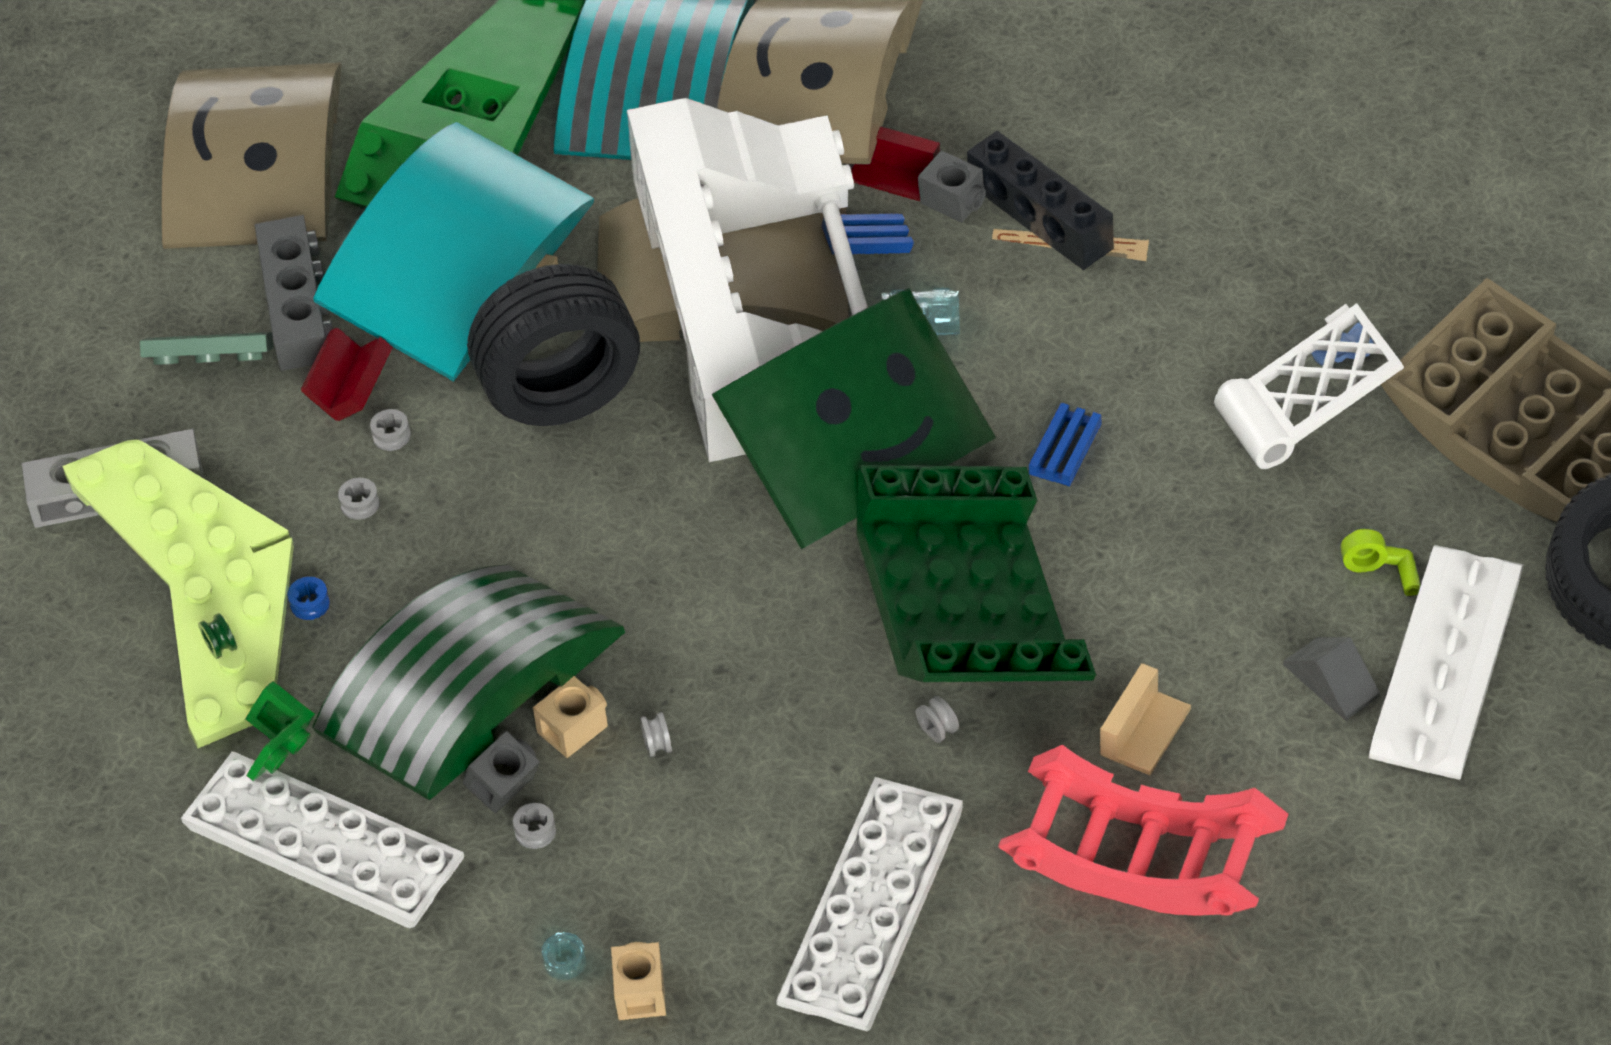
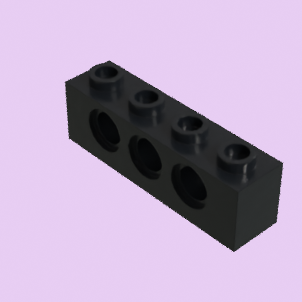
[967,131,1114,270]

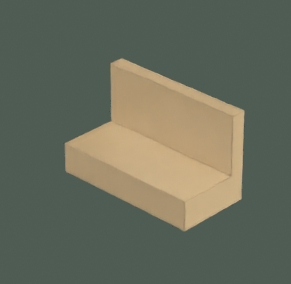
[1100,663,1191,775]

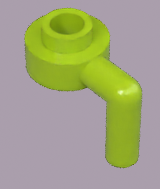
[1340,529,1421,596]

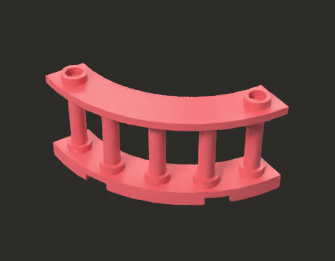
[998,745,1289,916]

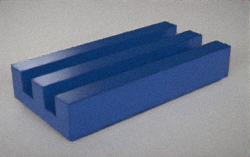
[821,214,914,255]
[1029,403,1102,486]

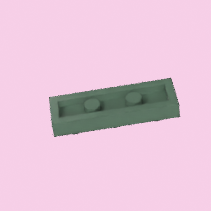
[140,332,273,365]

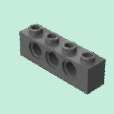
[254,215,333,371]

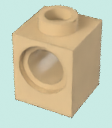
[533,676,608,758]
[611,942,666,1020]

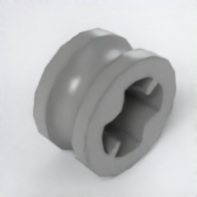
[370,409,411,451]
[338,477,379,520]
[915,696,959,743]
[640,712,672,757]
[513,803,556,849]

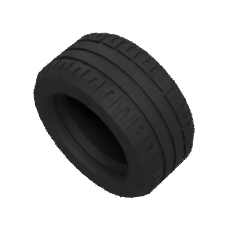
[467,264,641,426]
[1545,474,1611,650]

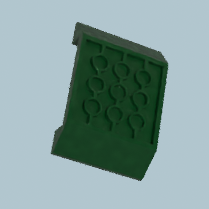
[856,465,1096,682]

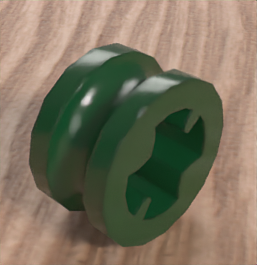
[198,613,237,659]

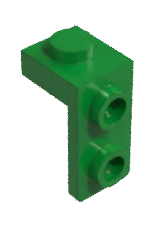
[245,681,315,781]

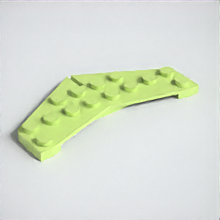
[63,440,294,748]

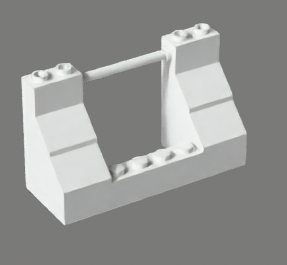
[627,98,868,462]

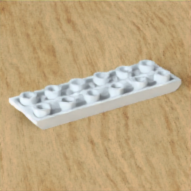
[1369,545,1524,780]
[181,751,464,928]
[776,777,963,1031]

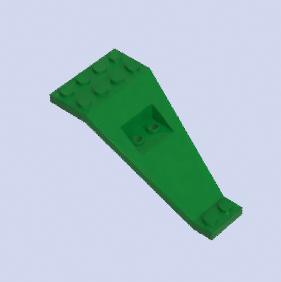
[335,0,586,208]

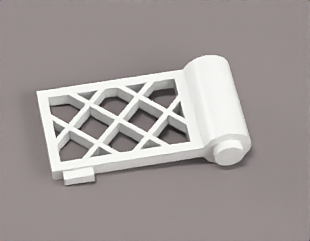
[1214,304,1404,469]

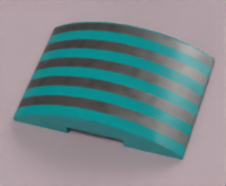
[553,0,755,160]

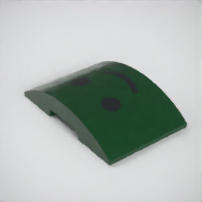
[712,288,996,550]

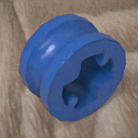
[287,577,330,620]

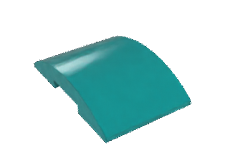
[313,122,594,382]

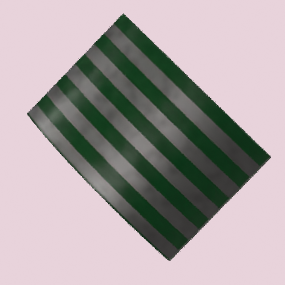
[312,564,626,801]

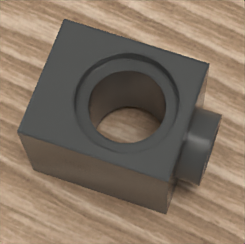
[918,150,986,223]
[462,731,540,814]

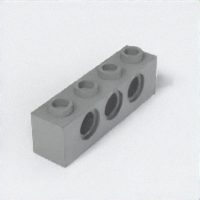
[22,429,204,528]

